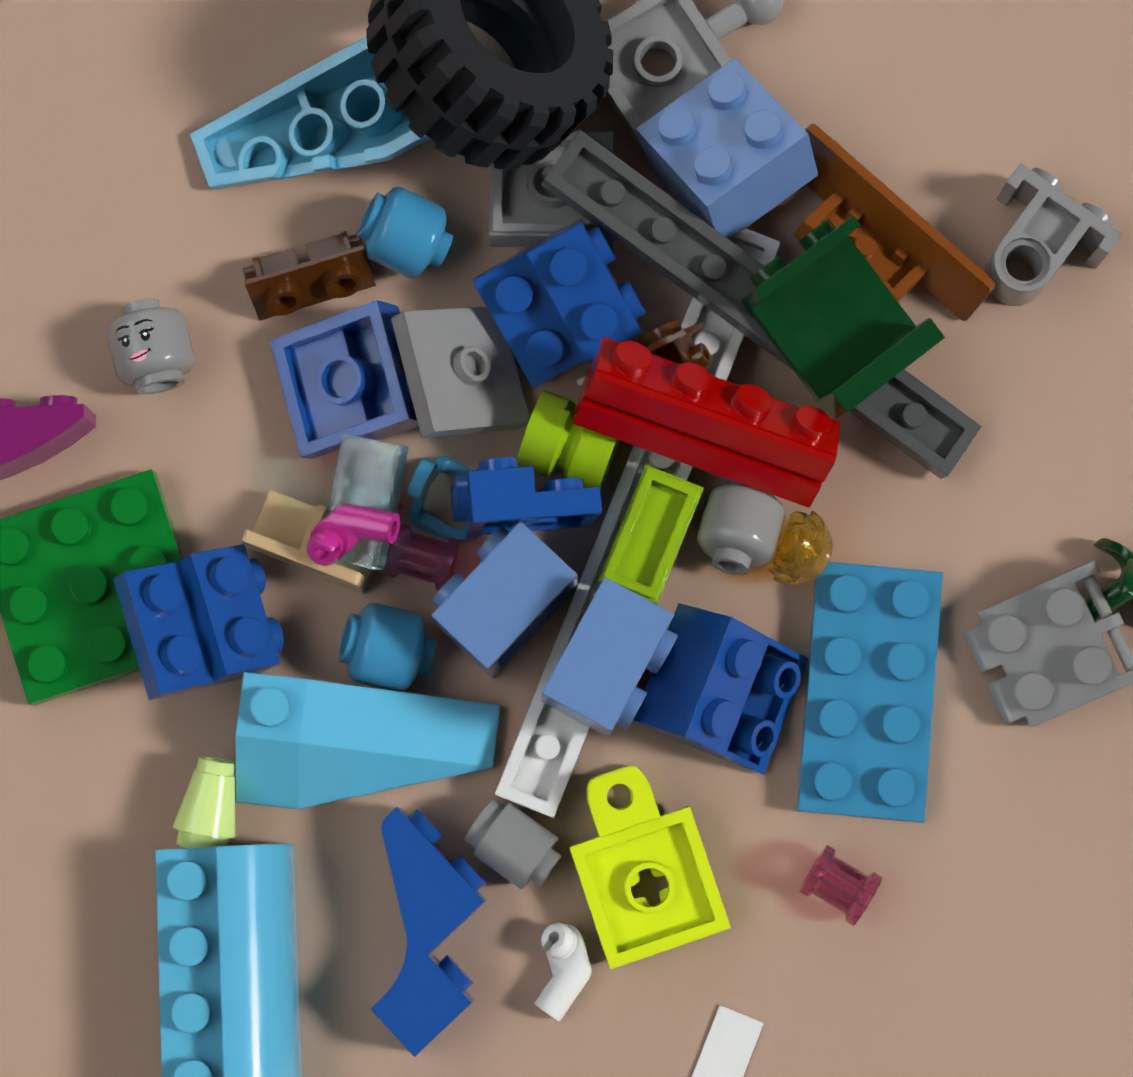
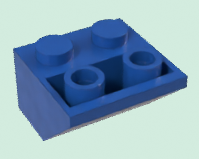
[633,603,808,775]

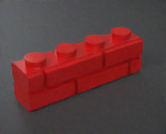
[572,336,841,508]

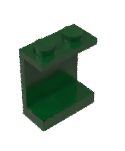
[741,215,945,420]

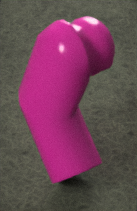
[306,504,400,566]

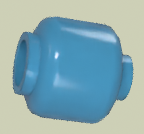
[357,186,453,278]
[338,603,435,692]

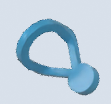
[407,456,479,542]

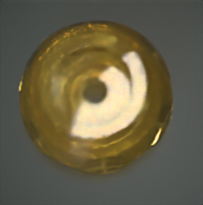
[765,511,833,585]

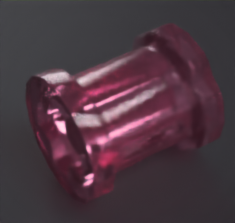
[385,523,461,591]
[799,845,882,926]

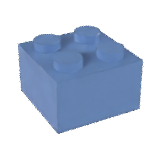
[636,58,818,240]
[431,521,578,679]
[541,577,678,737]

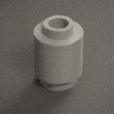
[464,799,562,890]

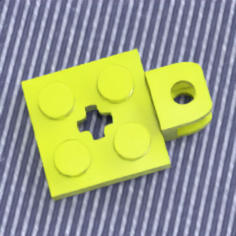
[569,765,731,970]

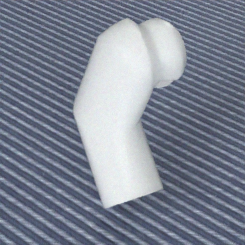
[534,922,592,1022]

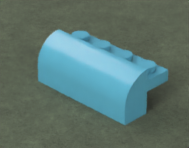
[155,844,302,1077]

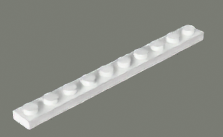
[495,228,781,818]

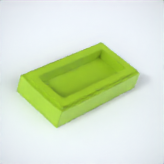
[598,465,704,605]

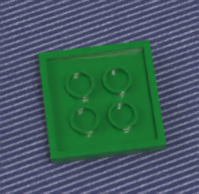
[0,469,183,706]

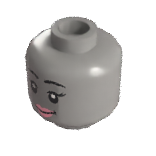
[106,298,195,394]

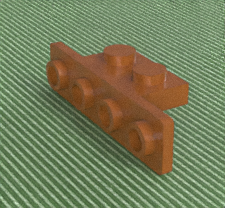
[794,124,996,321]

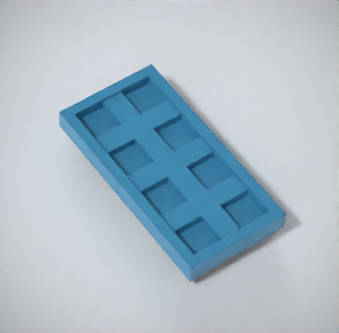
[796,561,943,823]

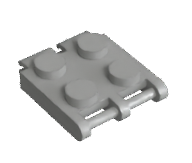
[963,560,1133,728]

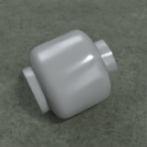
[697,480,785,575]

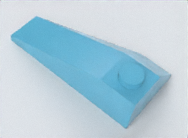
[190,37,430,190]
[235,672,501,809]

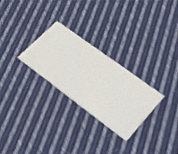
[692,1005,764,1077]

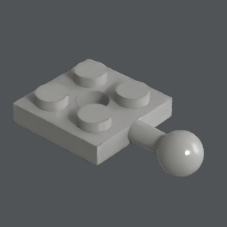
[606,0,784,147]

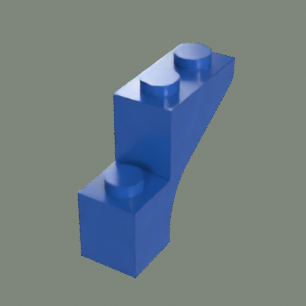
[371,807,487,1057]

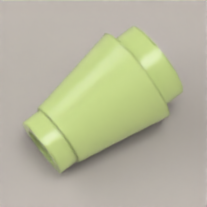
[173,756,236,848]

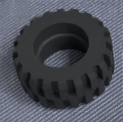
[366,0,613,169]

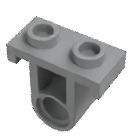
[985,163,1122,306]

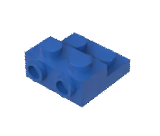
[472,218,646,389]
[270,300,419,459]
[450,457,602,537]
[113,544,284,700]

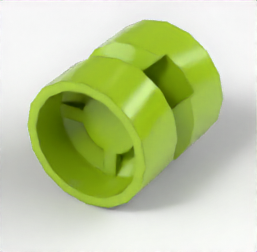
[517,390,620,491]

